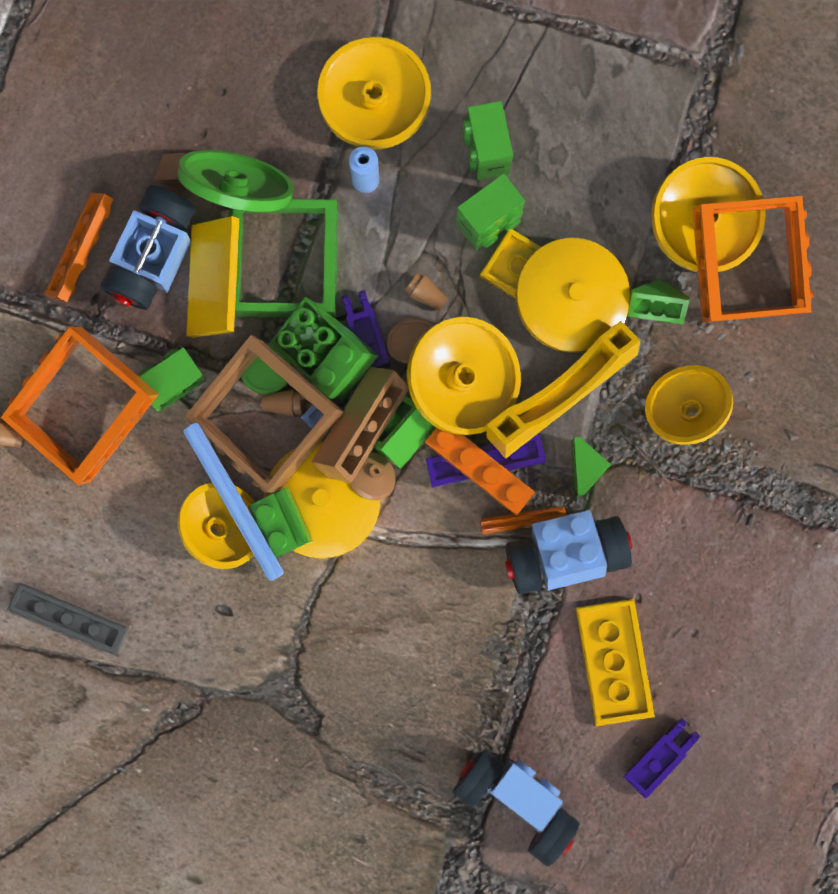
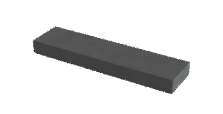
[7,582,129,655]

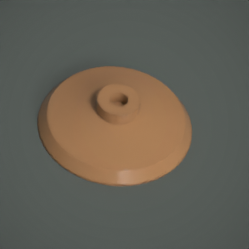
[386,317,432,363]
[350,451,396,500]

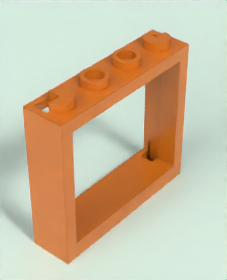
[692,196,814,323]
[1,327,159,486]

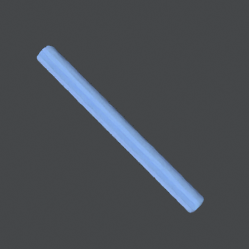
[183,423,284,581]

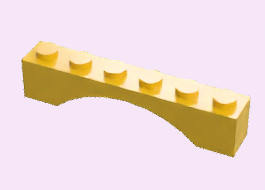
[486,321,641,459]

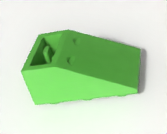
[271,297,378,400]

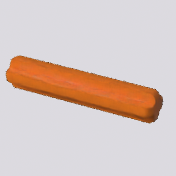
[480,506,567,534]

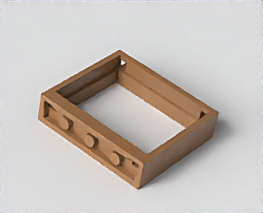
[185,335,344,493]

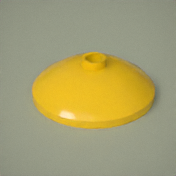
[645,365,733,445]
[178,483,255,569]

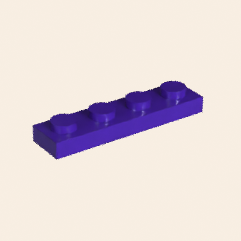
[426,433,546,488]

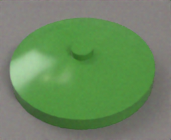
[177,150,294,212]

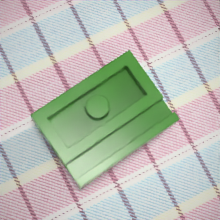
[248,488,313,558]

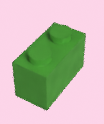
[139,347,207,413]

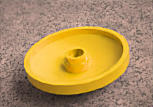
[317,37,431,149]
[651,157,766,273]
[515,238,630,353]
[407,317,521,435]
[264,442,380,559]

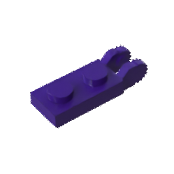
[342,290,390,372]
[623,718,700,799]

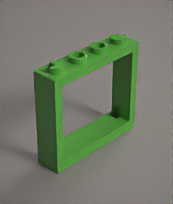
[228,199,338,319]

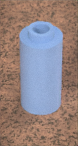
[349,147,379,193]

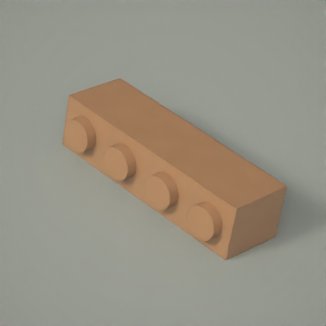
[311,367,409,484]

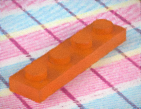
[44,193,114,302]
[425,428,535,516]

